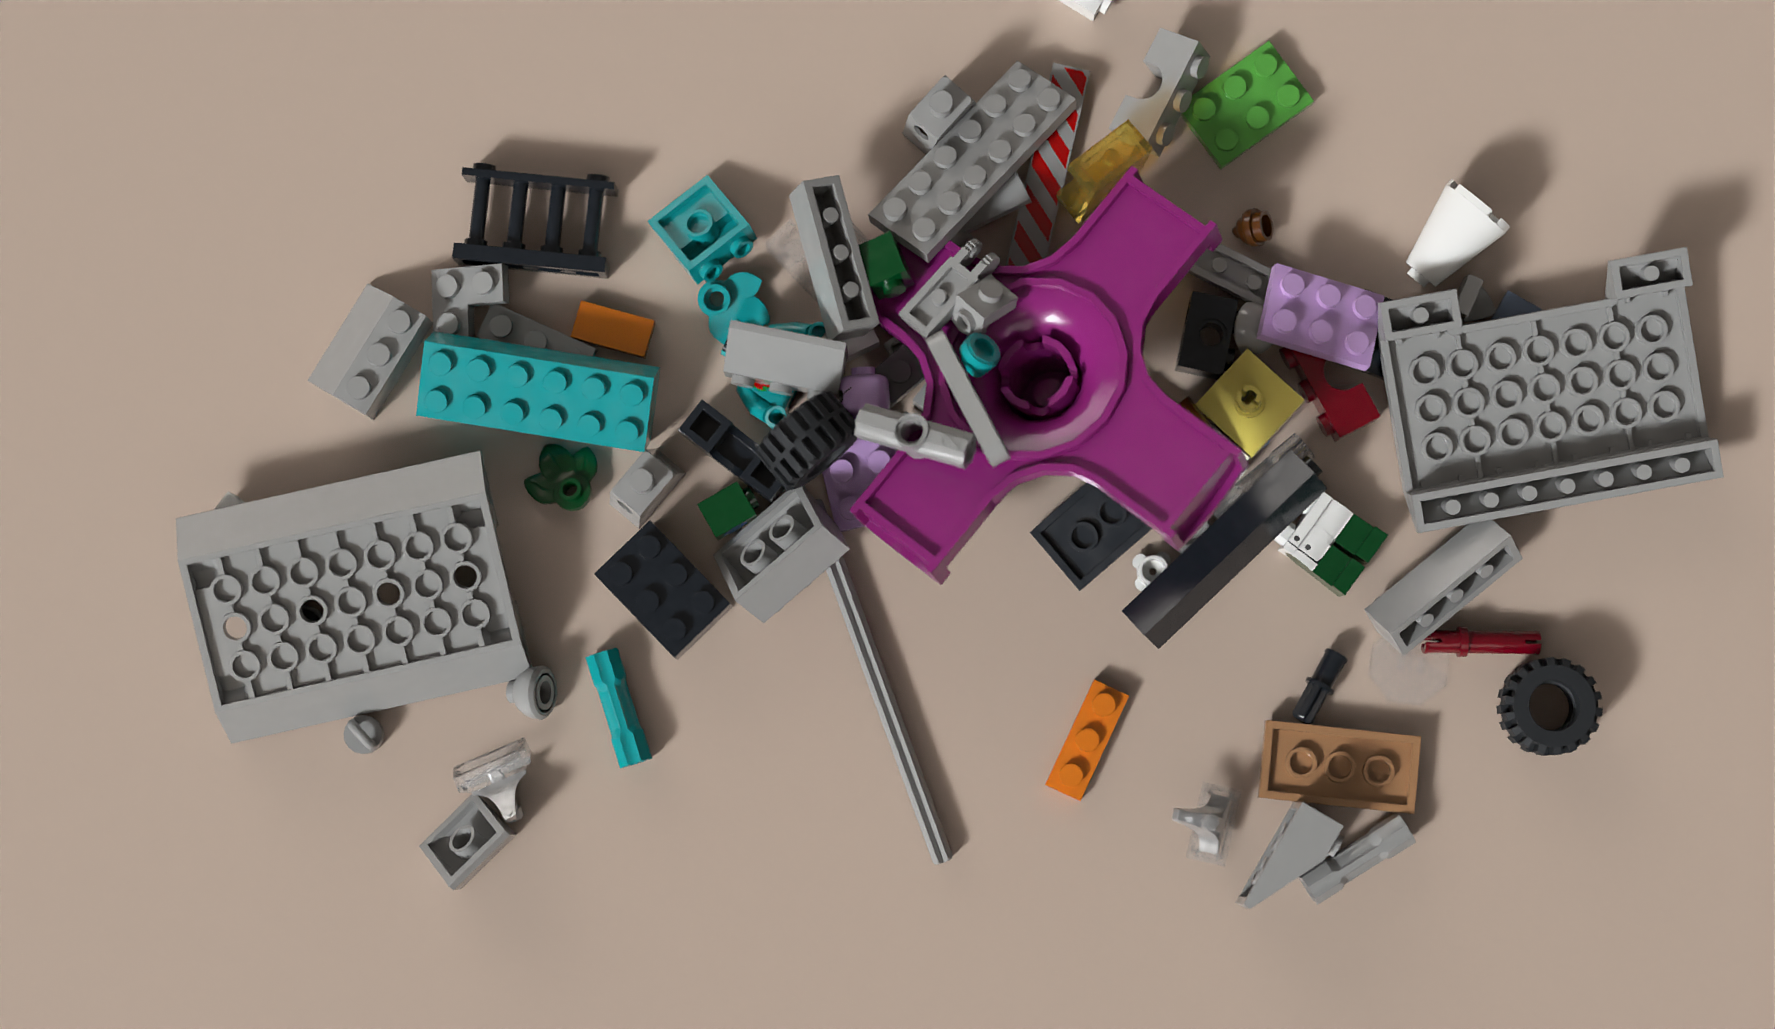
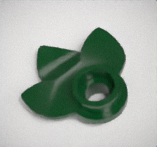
[524,444,598,511]

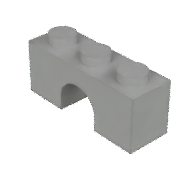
[1109,28,1210,157]

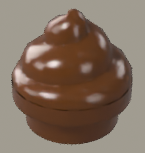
[1232,208,1274,247]

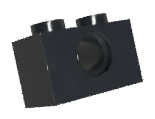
[1175,291,1238,380]

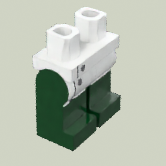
[1274,492,1388,597]

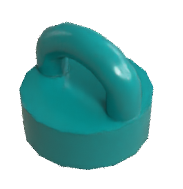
[960,333,1000,378]

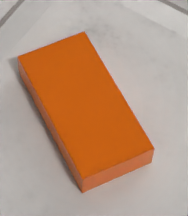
[571,300,656,359]

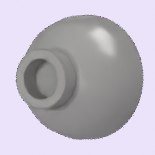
[1234,302,1273,355]
[506,666,557,720]

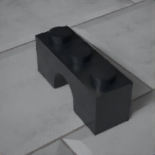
[678,399,785,504]

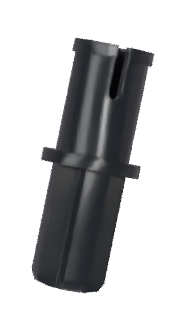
[1292,648,1348,724]

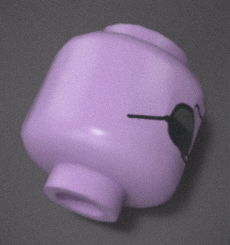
[839,367,890,420]

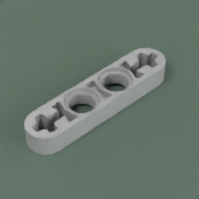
[925,329,1011,467]

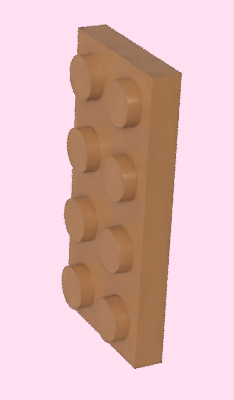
[1257,720,1421,814]

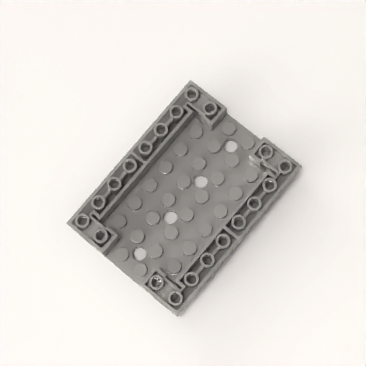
[176,450,532,744]

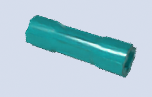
[585,647,652,769]

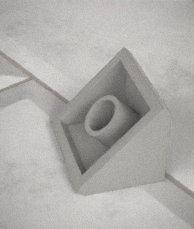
[419,794,517,890]

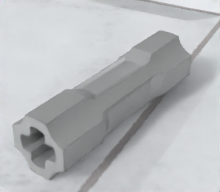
[1299,813,1416,905]

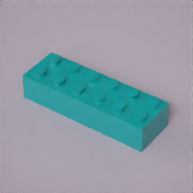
[416,331,661,452]

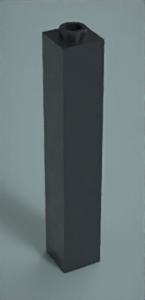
[1122,450,1327,649]

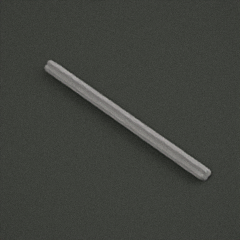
[816,499,952,864]

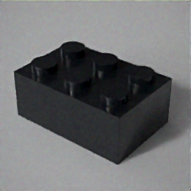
[594,520,733,660]

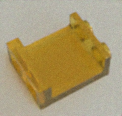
[1056,119,1153,224]

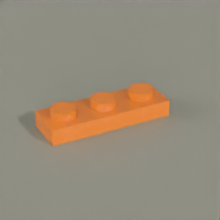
[1045,679,1129,801]

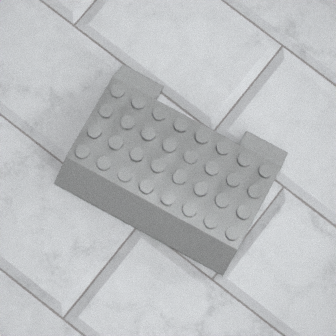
[1378,247,1724,533]

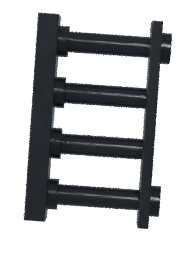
[452,163,618,279]

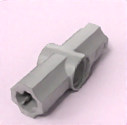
[854,403,977,469]

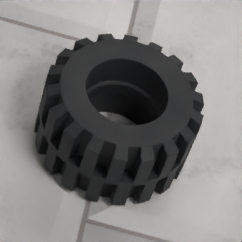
[756,391,857,491]
[1496,657,1603,756]

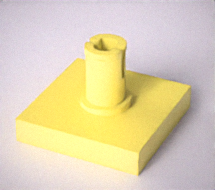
[1195,348,1305,459]

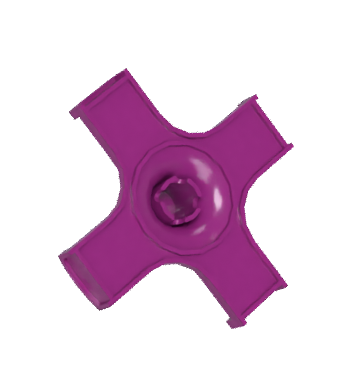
[849,166,1249,585]

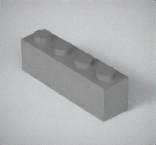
[789,175,879,341]
[1364,520,1523,656]

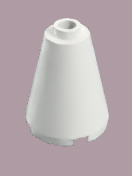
[1406,179,1510,288]

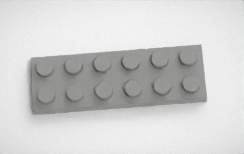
[868,61,1077,263]

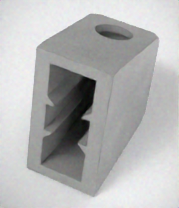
[903,75,976,154]
[610,448,686,529]

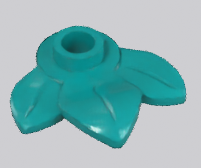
[698,272,770,344]

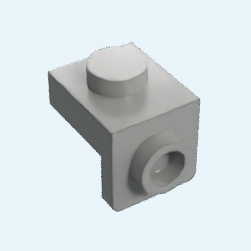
[952,274,1018,336]

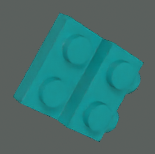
[647,175,758,285]

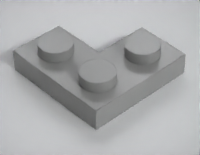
[431,263,509,338]

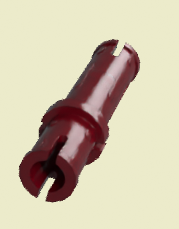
[1421,626,1542,657]

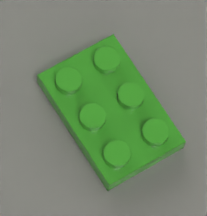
[1181,41,1314,170]

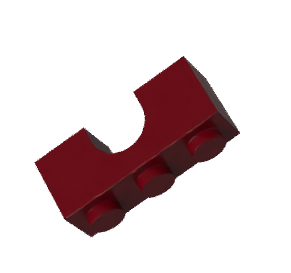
[1279,347,1381,442]

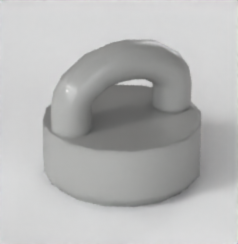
[344,715,384,754]

